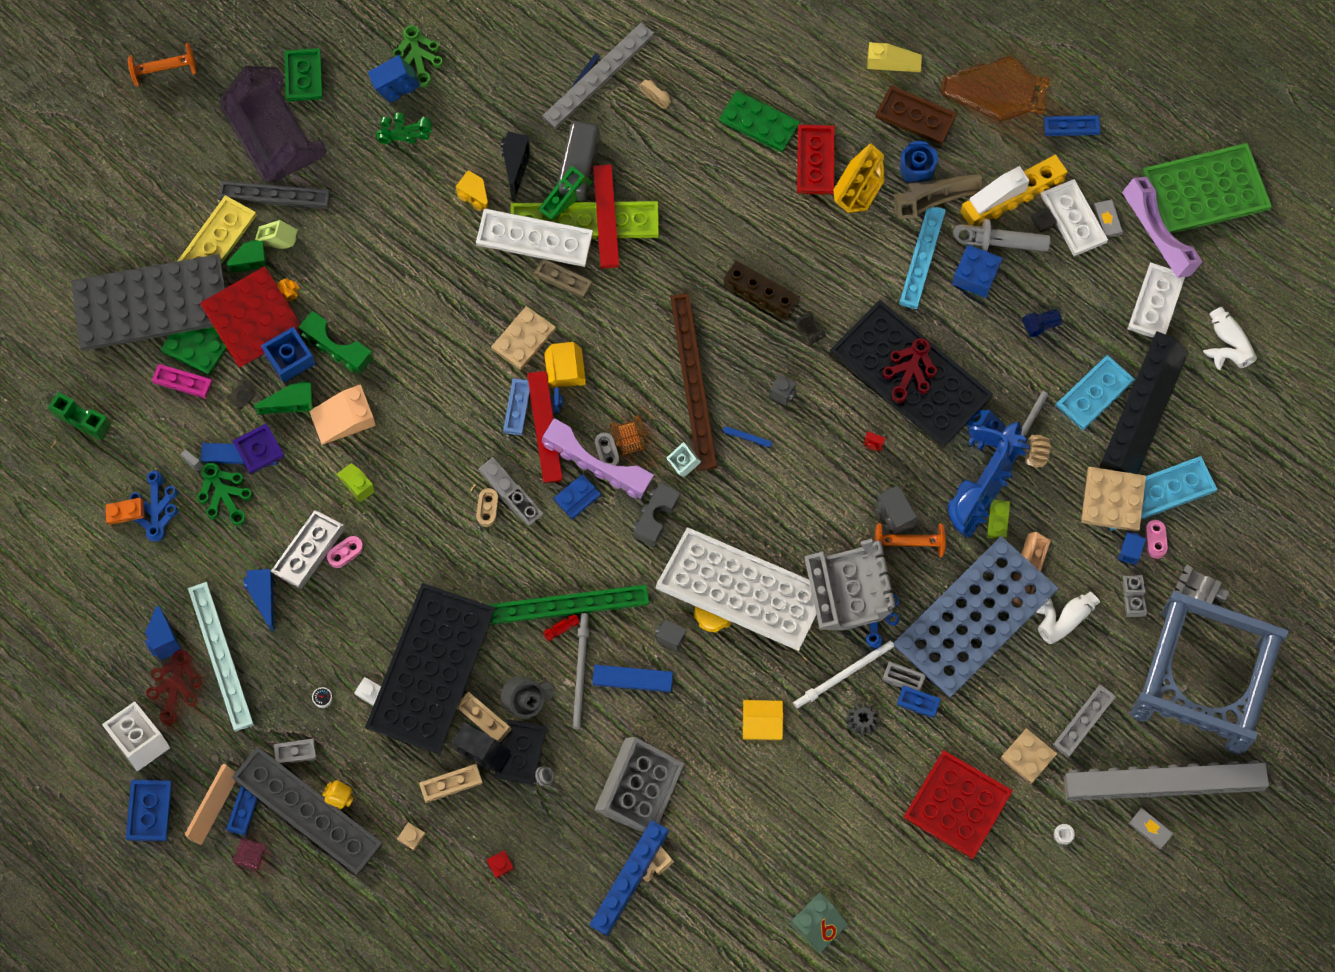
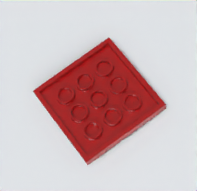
[200,266,301,368]
[903,750,1013,859]

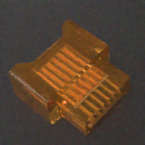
[609,415,646,456]

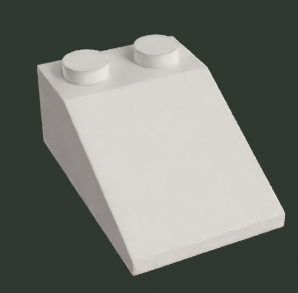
[102,701,170,771]

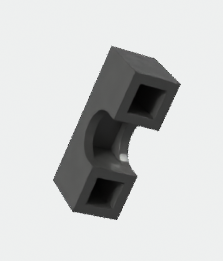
[632,483,680,548]

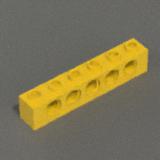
[960,154,1068,227]

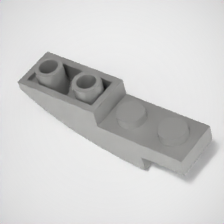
[478,457,543,526]

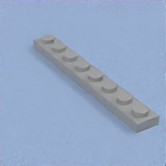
[542,23,654,130]

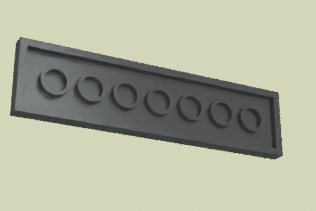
[232,746,382,876]

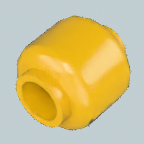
[322,780,354,810]

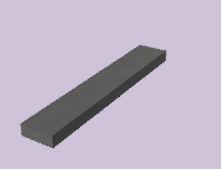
[218,181,331,209]

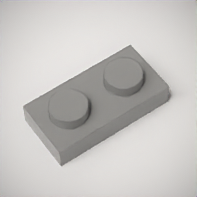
[274,739,317,765]

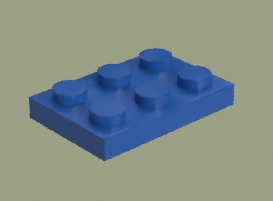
[126,780,172,842]

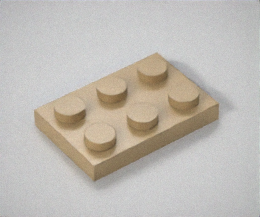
[491,306,556,371]

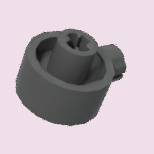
[501,676,553,719]

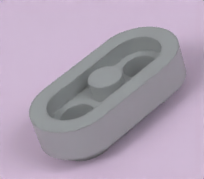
[595,433,619,466]

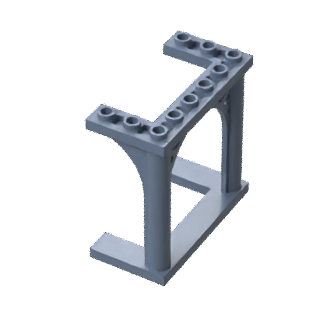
[1129,591,1288,755]

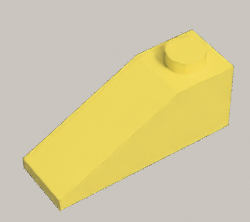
[867,42,922,72]

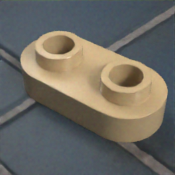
[639,80,671,109]
[476,488,498,527]

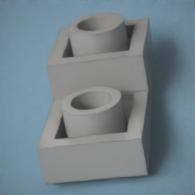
[1123,575,1147,617]

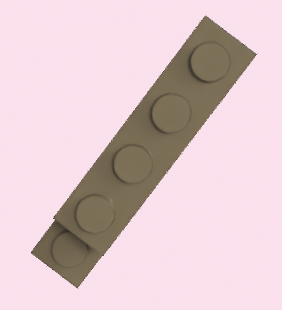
[894,174,982,220]

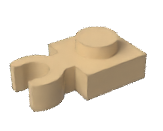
[643,847,674,882]

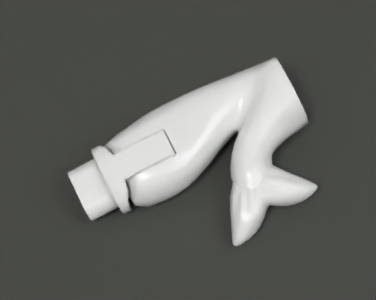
[1203,307,1257,370]
[1036,592,1100,644]

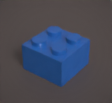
[368,55,420,103]
[952,245,1002,298]
[261,327,316,383]

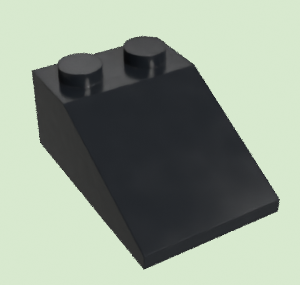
[501,131,531,201]

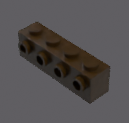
[724,261,800,321]

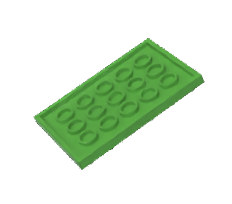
[1142,143,1272,234]

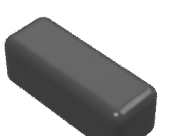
[557,121,600,202]

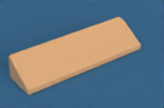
[1011,532,1051,607]
[185,764,236,845]

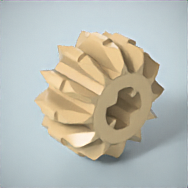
[1024,435,1051,468]

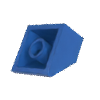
[145,606,182,661]

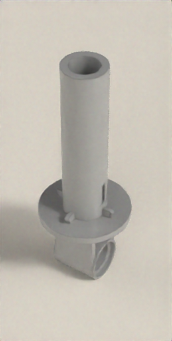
[953,219,1050,252]

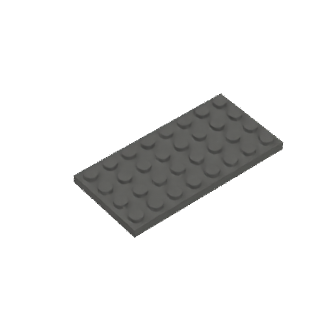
[71,254,225,351]

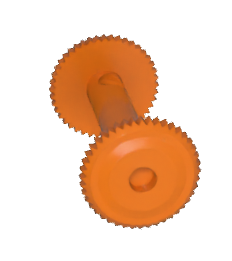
[128,43,197,87]
[874,523,946,557]

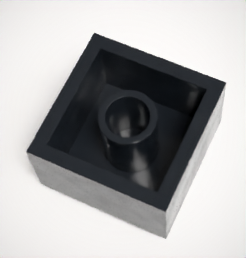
[452,722,511,772]

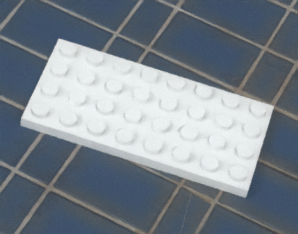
[655,527,817,651]

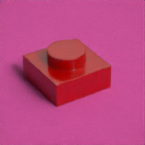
[864,431,885,451]
[486,850,514,879]

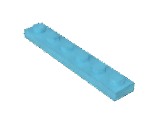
[899,206,946,309]

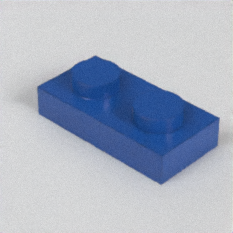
[896,686,941,718]

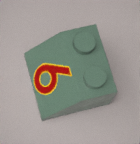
[790,892,848,954]

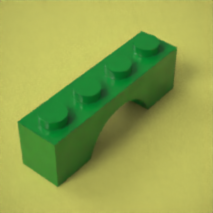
[298,311,373,375]

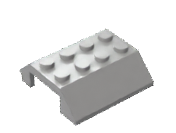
[804,539,895,630]

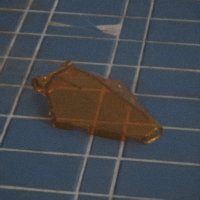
[941,55,1050,122]

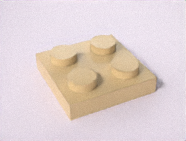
[1000,728,1057,784]

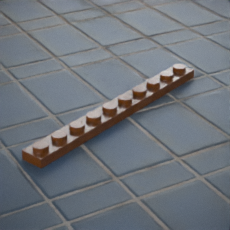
[670,293,717,471]

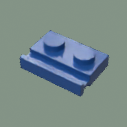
[554,474,601,520]

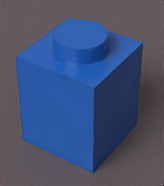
[1118,532,1146,565]

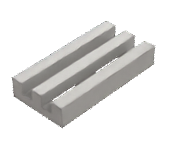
[882,661,926,691]

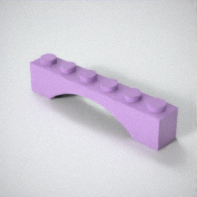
[1122,177,1202,278]
[542,418,654,499]

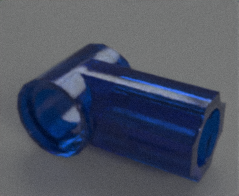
[1022,309,1062,337]

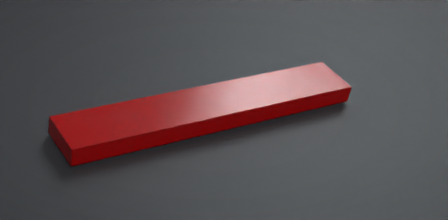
[593,165,619,269]
[527,371,562,484]

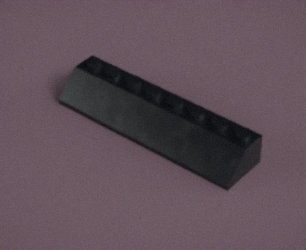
[1099,331,1188,474]

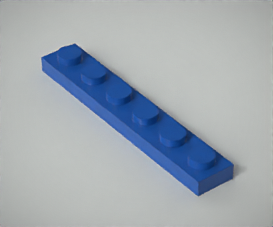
[590,820,670,936]

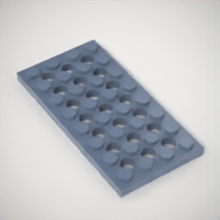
[893,536,1058,699]

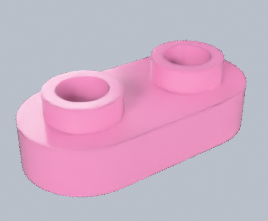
[1145,520,1168,559]
[327,536,363,568]

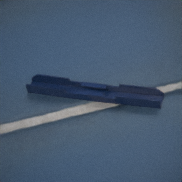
[570,53,600,89]

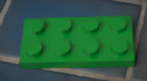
[719,90,800,153]

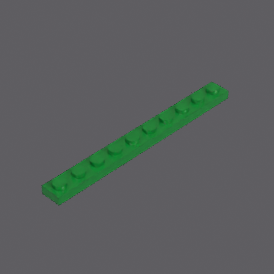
[487,585,649,625]

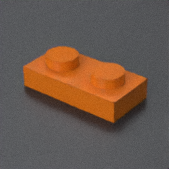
[106,498,145,525]

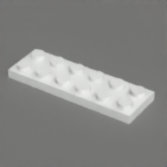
[476,209,593,267]

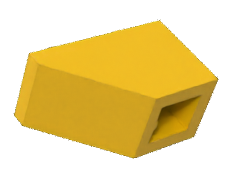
[455,170,489,211]

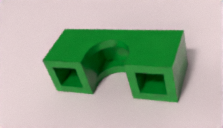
[48,392,111,440]

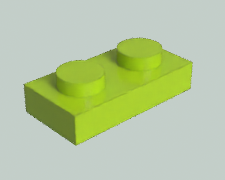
[987,499,1010,540]

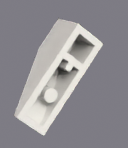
[970,166,1029,214]

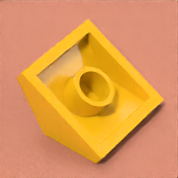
[743,700,783,740]

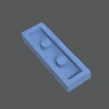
[503,378,530,436]

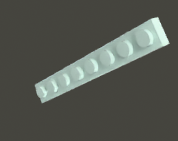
[188,582,254,732]

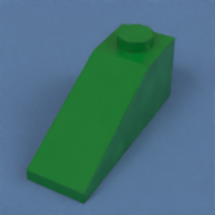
[538,166,593,221]
[254,381,314,415]

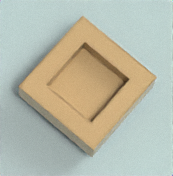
[397,822,426,851]

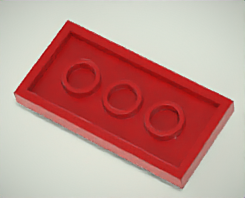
[797,125,835,195]

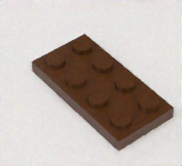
[875,85,957,146]

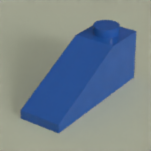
[244,569,274,631]

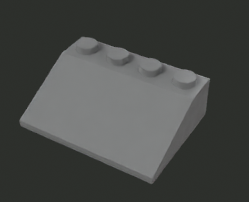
[595,737,684,833]

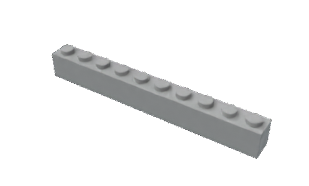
[1063,760,1269,801]

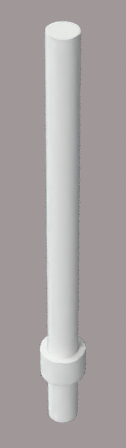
[793,640,894,709]

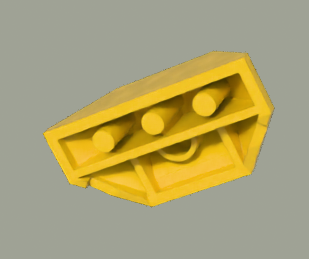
[833,143,884,213]

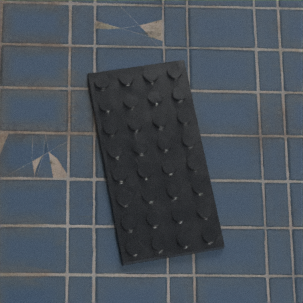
[830,300,993,448]
[365,583,496,755]

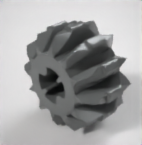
[846,703,880,737]

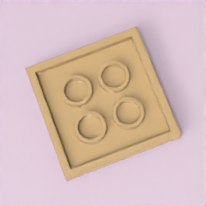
[1081,467,1146,532]

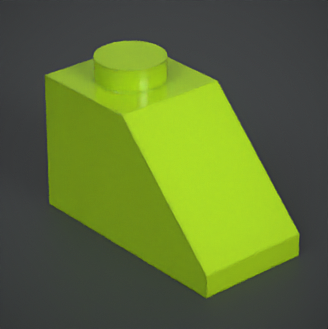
[336,463,375,503]

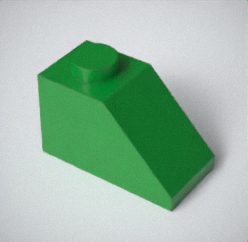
[227,240,267,273]

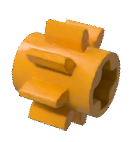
[277,279,300,302]

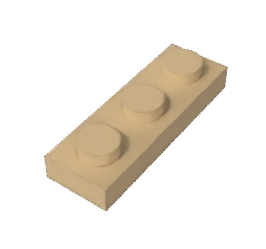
[458,692,512,742]
[419,764,483,803]

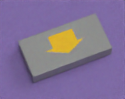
[1094,200,1123,238]
[1128,808,1173,850]

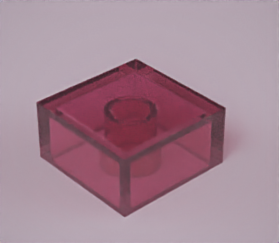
[232,838,267,872]

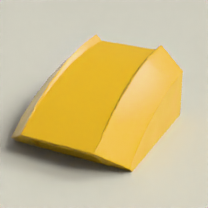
[544,342,586,389]

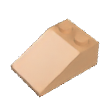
[309,384,376,445]

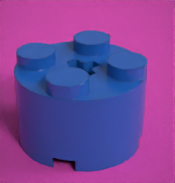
[899,141,938,183]

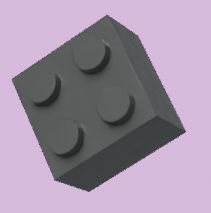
[874,485,917,534]

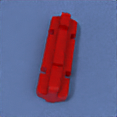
[543,614,579,641]

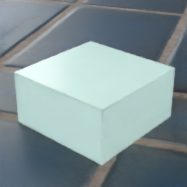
[667,442,701,477]

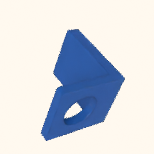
[550,387,563,414]
[967,410,1005,432]

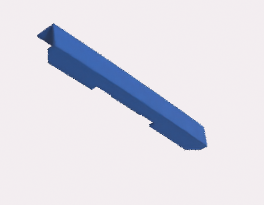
[723,426,772,448]

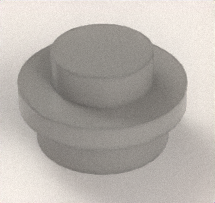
[535,766,554,786]

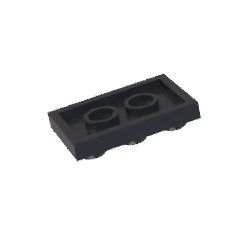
[494,719,547,786]

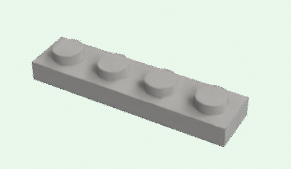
[1053,685,1116,758]

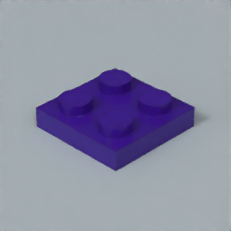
[233,423,285,475]

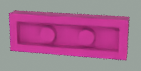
[152,364,213,399]

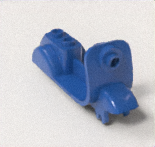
[947,422,1030,538]

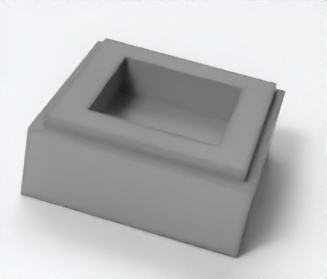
[181,449,203,471]

